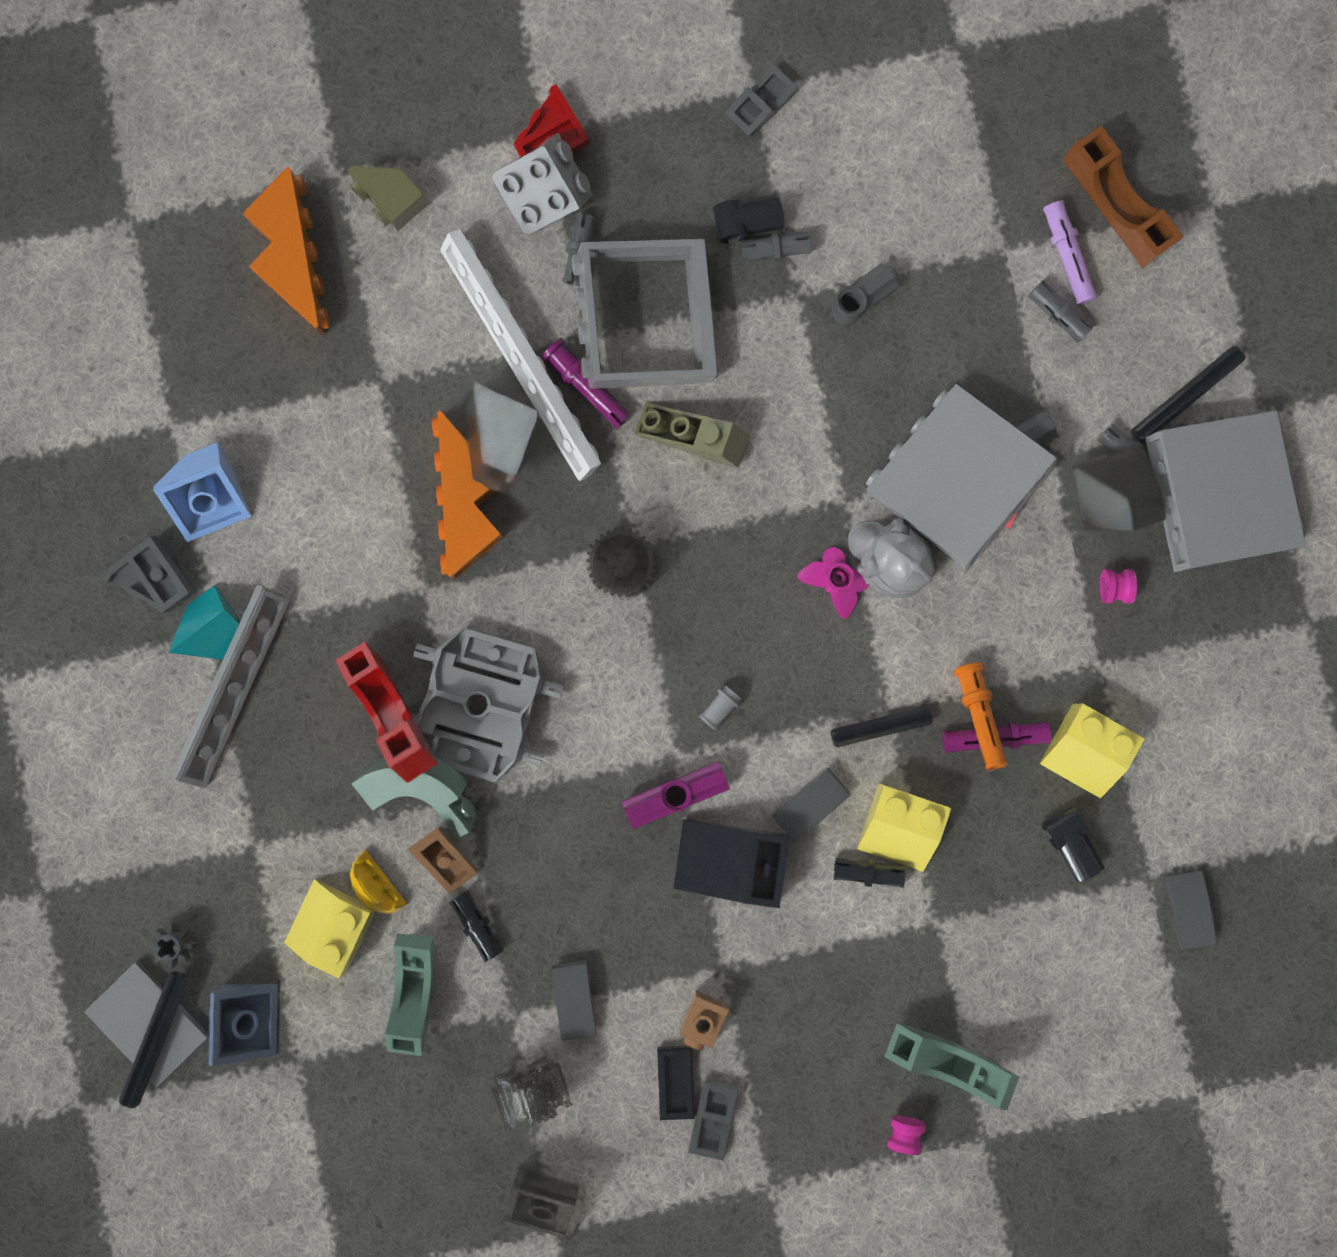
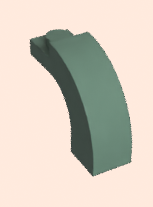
[351,756,478,839]
[385,933,437,1056]
[884,1024,1020,1111]

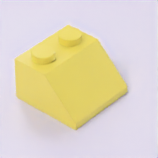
[1039,704,1145,798]
[857,783,951,872]
[284,879,376,978]

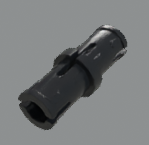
[833,857,906,888]
[449,890,504,963]

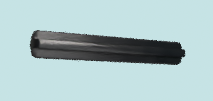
[1131,346,1246,444]
[119,971,189,1109]

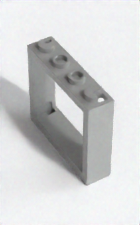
[572,239,717,389]

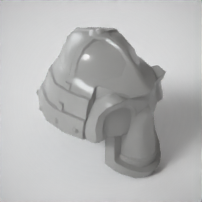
[848,518,934,599]

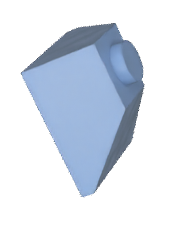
[153,442,251,542]

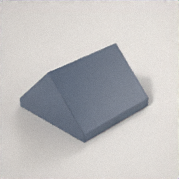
[209,984,278,1066]

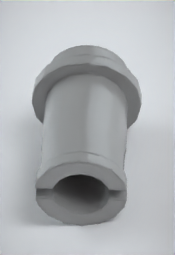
[698,686,742,731]

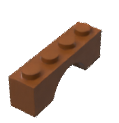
[1063,125,1184,269]

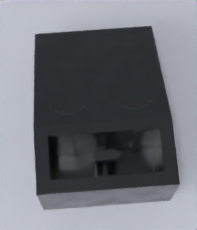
[673,819,790,909]

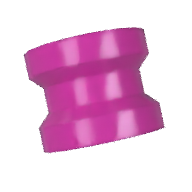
[1100,569,1137,604]
[887,1115,926,1155]

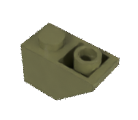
[347,166,428,231]

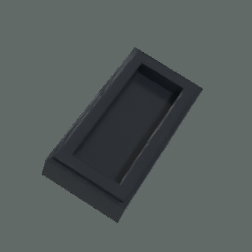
[657,1046,695,1120]

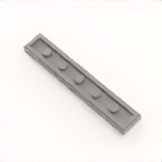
[171,584,291,788]

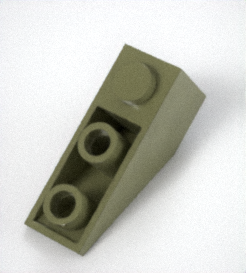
[634,403,750,468]

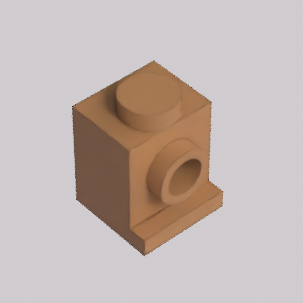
[680,991,729,1051]

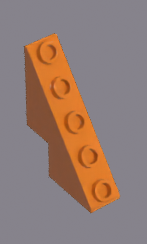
[243,166,330,336]
[432,410,504,580]

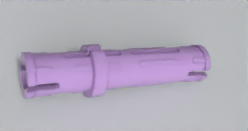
[1043,200,1098,306]

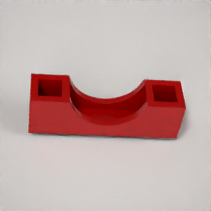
[335,642,438,783]

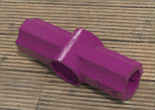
[621,761,730,829]

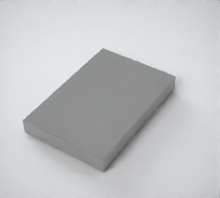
[84,961,209,1088]

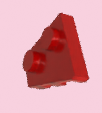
[513,84,590,158]

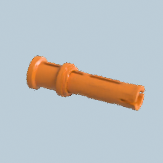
[953,662,1008,771]

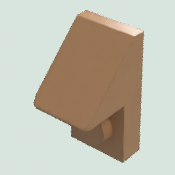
[409,827,478,894]

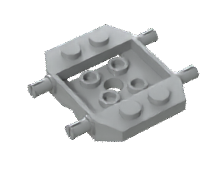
[412,627,565,783]

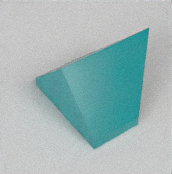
[168,585,241,660]

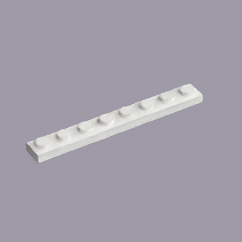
[440,229,601,482]

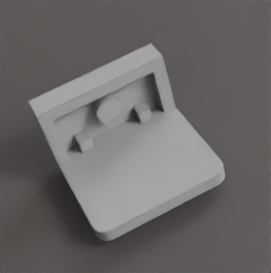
[492,133,593,234]

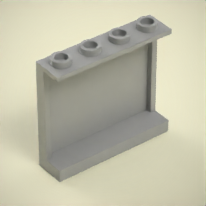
[866,384,1057,573]
[1145,410,1306,572]

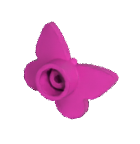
[797,547,869,619]

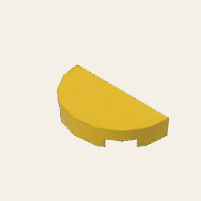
[350,849,408,914]

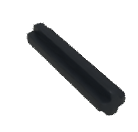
[830,707,933,747]

